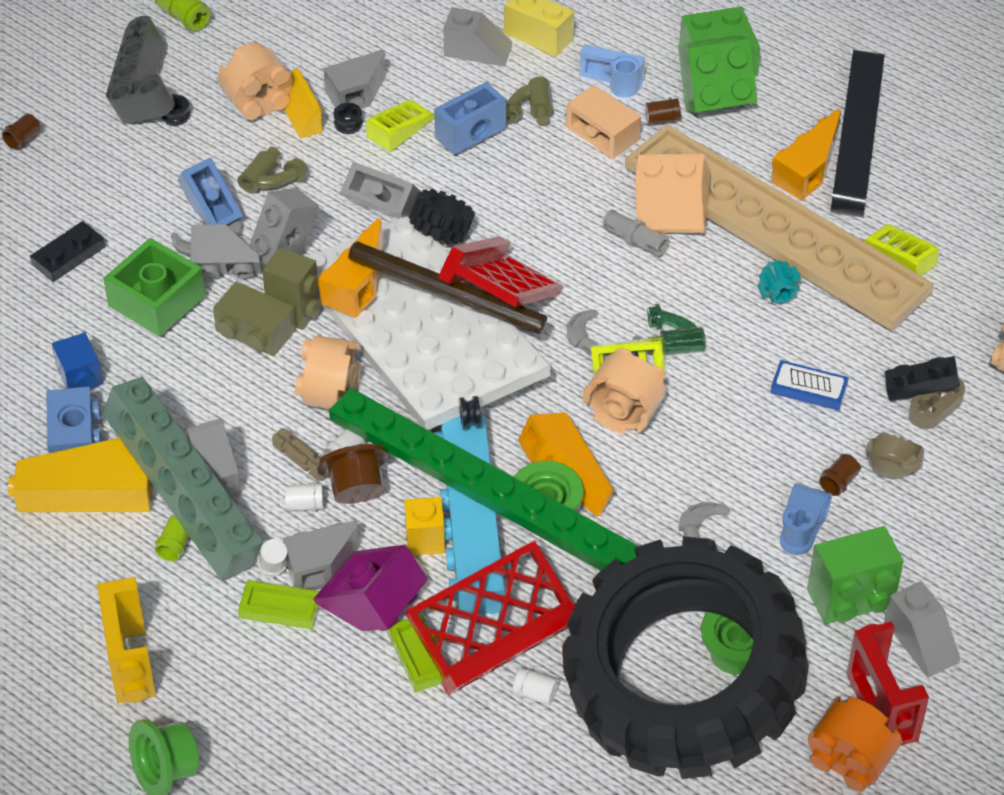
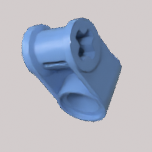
[780,483,832,555]

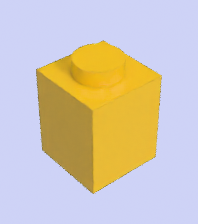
[404,497,445,556]

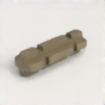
[272,428,326,481]

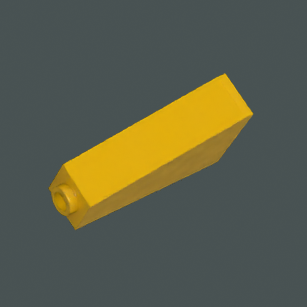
[8,438,153,512]

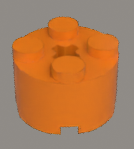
[808,696,902,792]

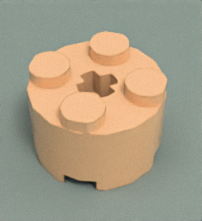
[217,42,293,120]
[295,336,361,409]
[583,348,666,434]

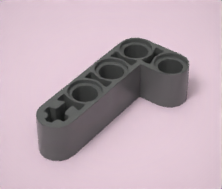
[106,16,175,123]

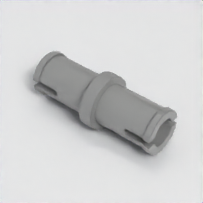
[602,209,669,256]

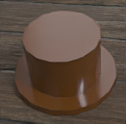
[316,444,389,504]

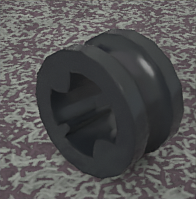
[162,94,190,126]
[333,103,363,134]
[459,396,481,430]

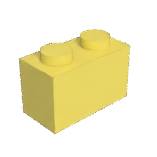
[504,0,574,57]

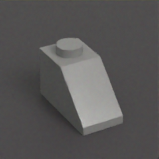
[443,7,512,67]
[186,418,241,498]
[884,581,960,678]

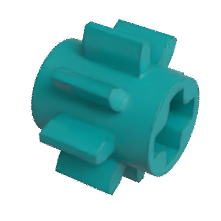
[757,261,801,303]

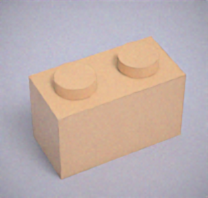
[566,85,641,159]

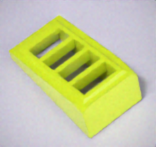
[366,99,434,152]
[864,224,939,276]
[591,337,666,374]

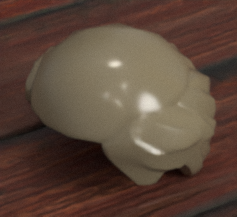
[866,432,924,479]

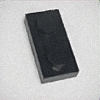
[30,221,106,282]
[885,356,960,401]

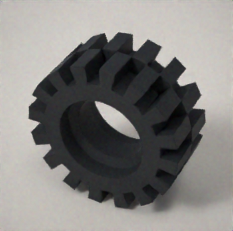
[409,189,475,244]

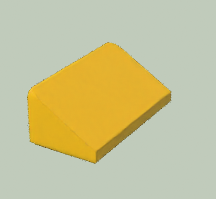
[284,68,323,138]

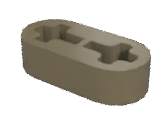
[908,378,965,429]

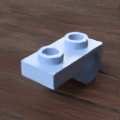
[579,44,645,98]

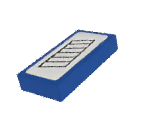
[771,360,849,411]

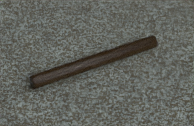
[348,242,547,334]

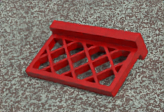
[438,237,563,307]
[404,540,576,696]

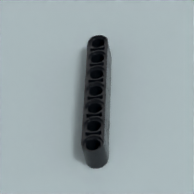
[830,50,885,217]

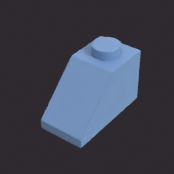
[177,157,243,225]

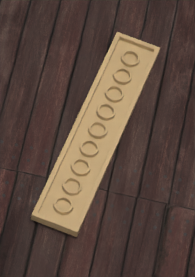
[625,124,934,331]

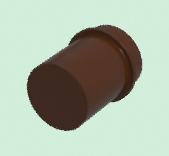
[645,97,681,125]
[2,113,41,150]
[819,454,861,496]

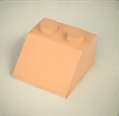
[635,154,710,233]

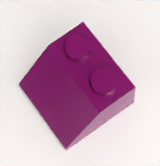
[313,544,428,631]

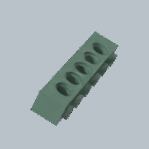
[102,376,264,581]

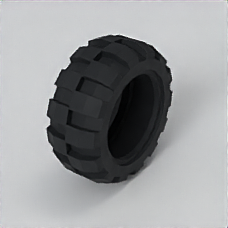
[562,536,809,779]

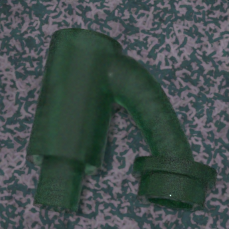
[647,304,706,355]

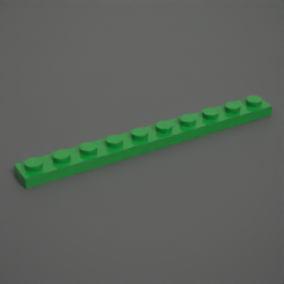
[329,388,638,571]

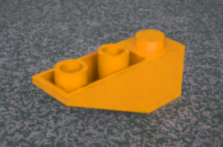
[771,109,841,201]
[318,219,384,318]
[518,412,614,516]

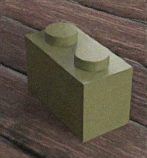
[262,247,322,330]
[213,281,297,357]

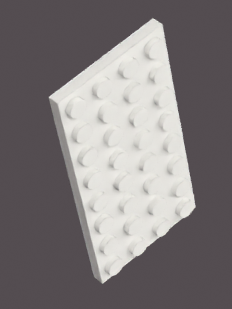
[308,217,551,430]

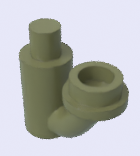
[506,77,553,125]
[238,147,308,194]

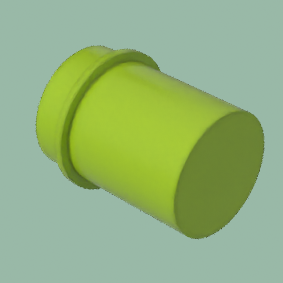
[154,516,189,561]

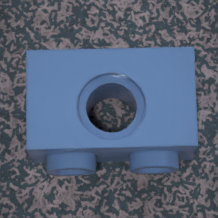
[434,82,506,155]
[46,386,102,453]

